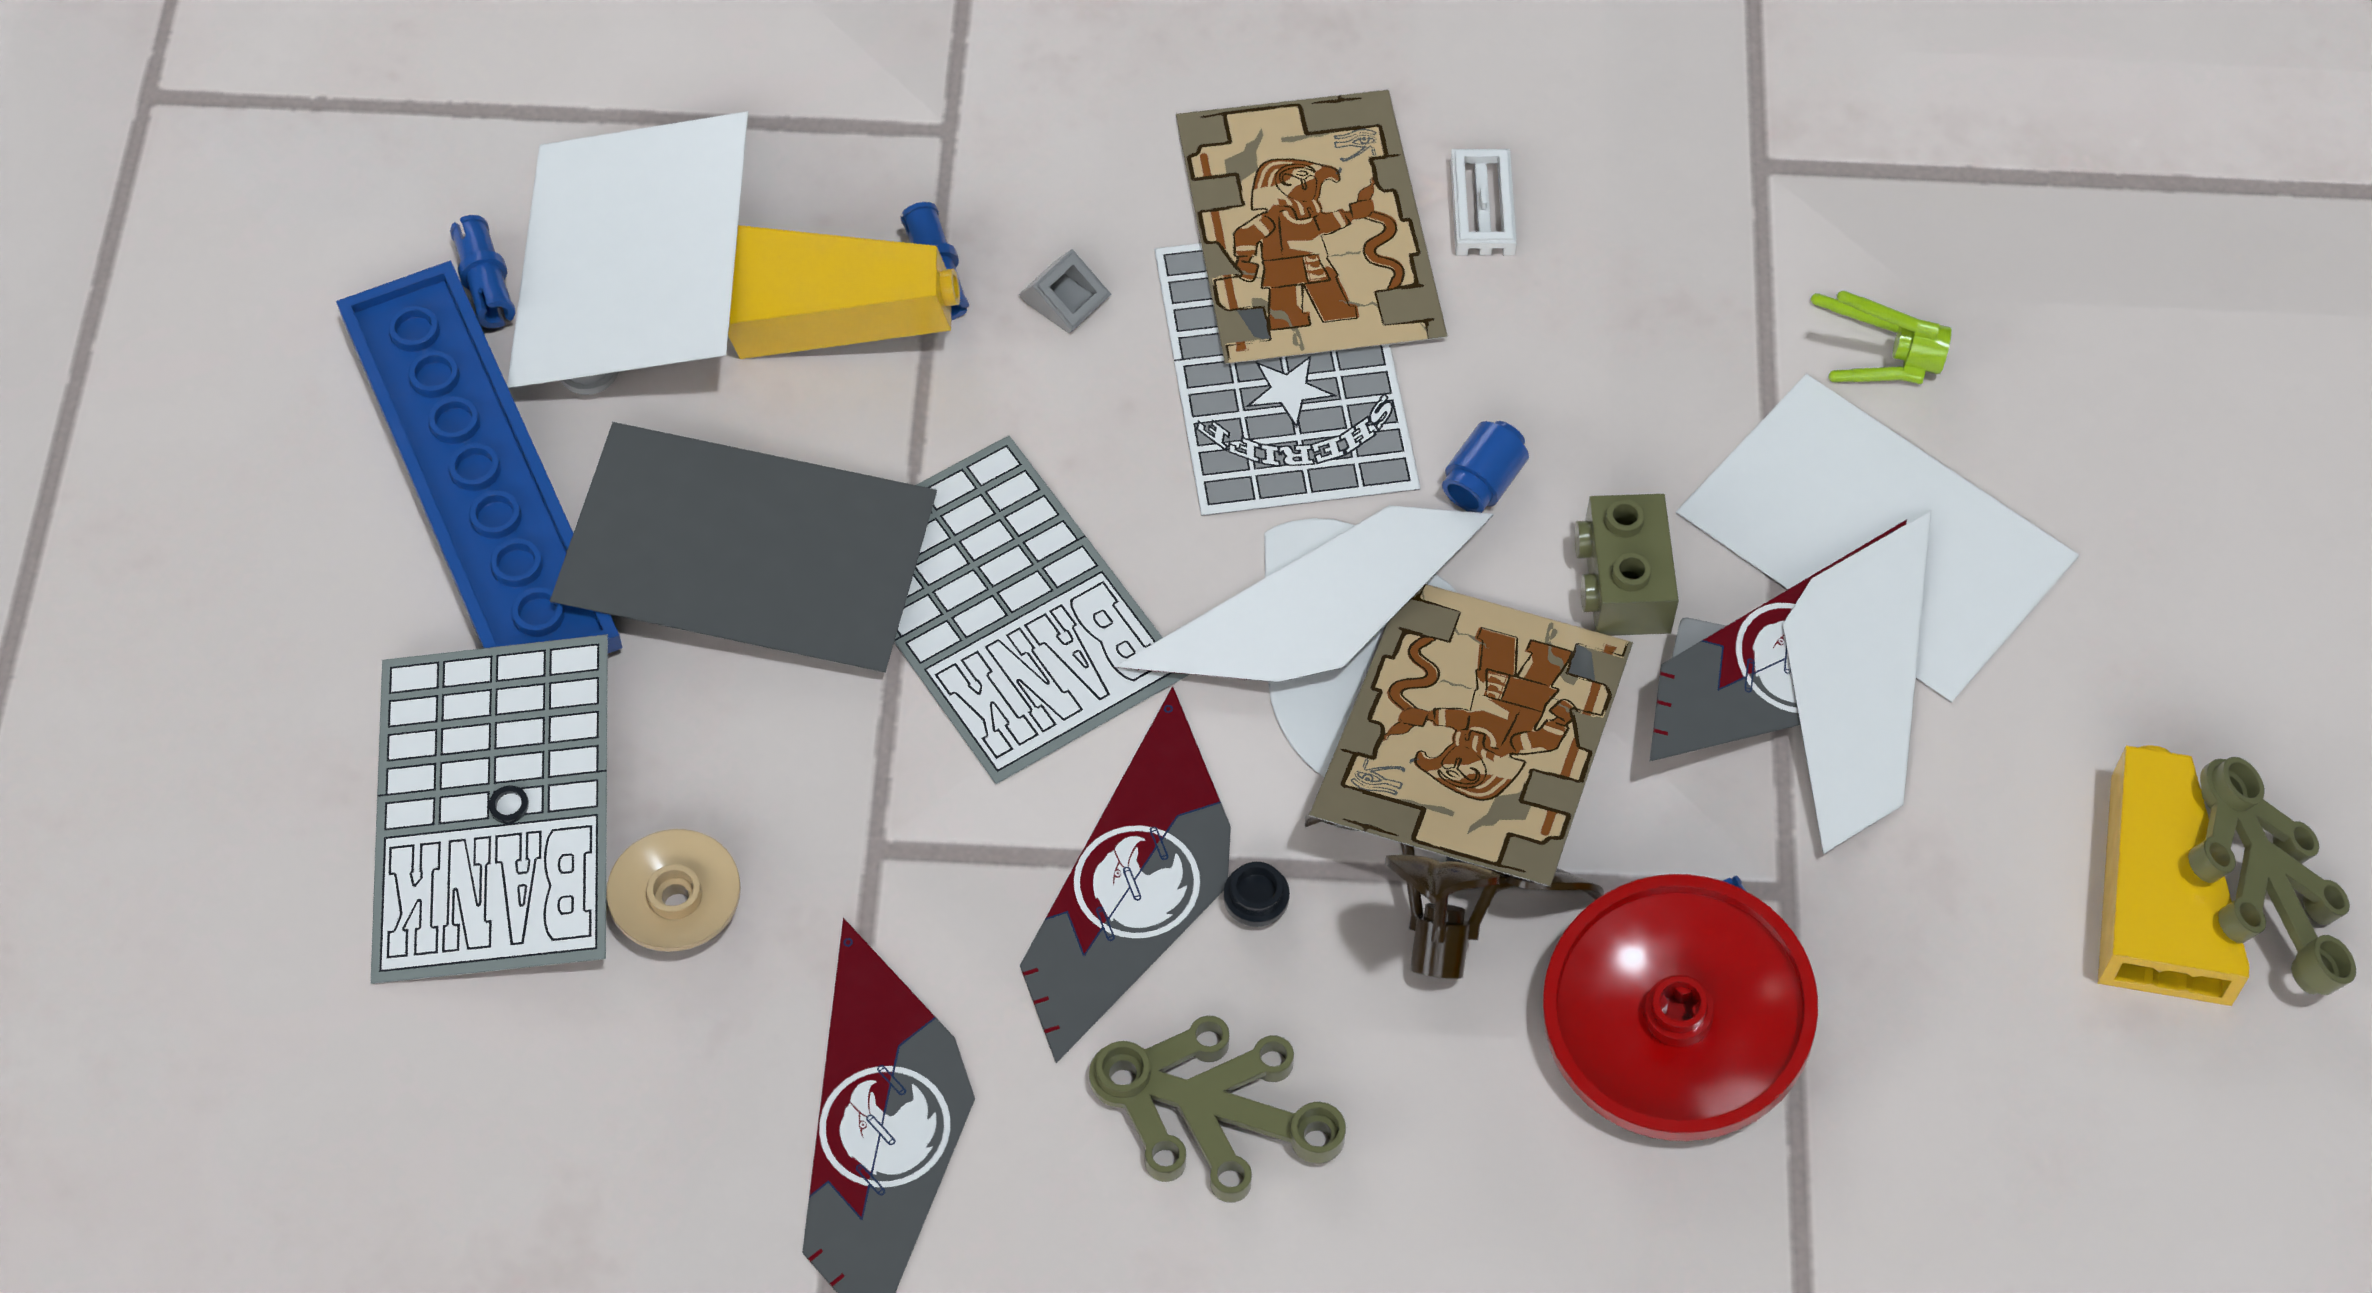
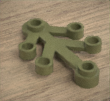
[2188,757,2356,995]
[1089,1015,1346,1203]

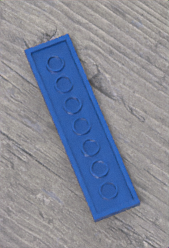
[336,260,623,654]

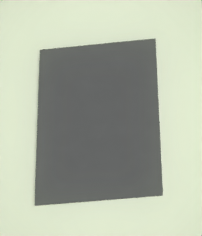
[550,422,937,673]

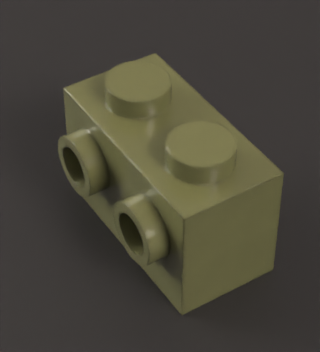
[1574,494,1679,636]

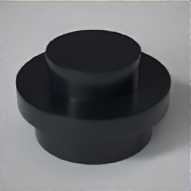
[1223,861,1290,927]

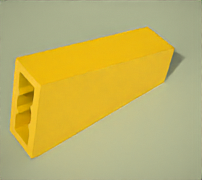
[728,225,960,359]
[2098,745,2250,1006]

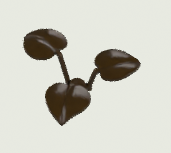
[1305,812,1604,979]

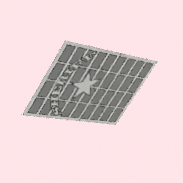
[1154,243,1421,516]

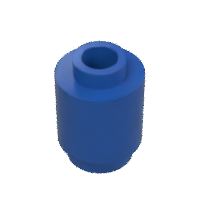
[1442,421,1529,513]

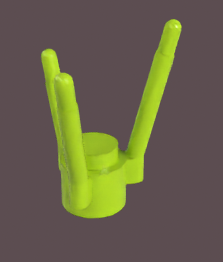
[1811,290,1952,385]

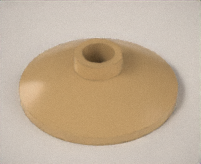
[606,829,741,951]

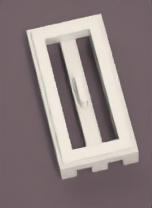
[1450,149,1517,256]

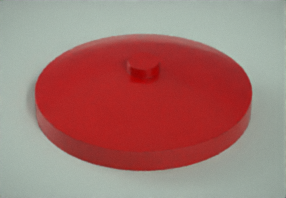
[1543,874,1818,1141]

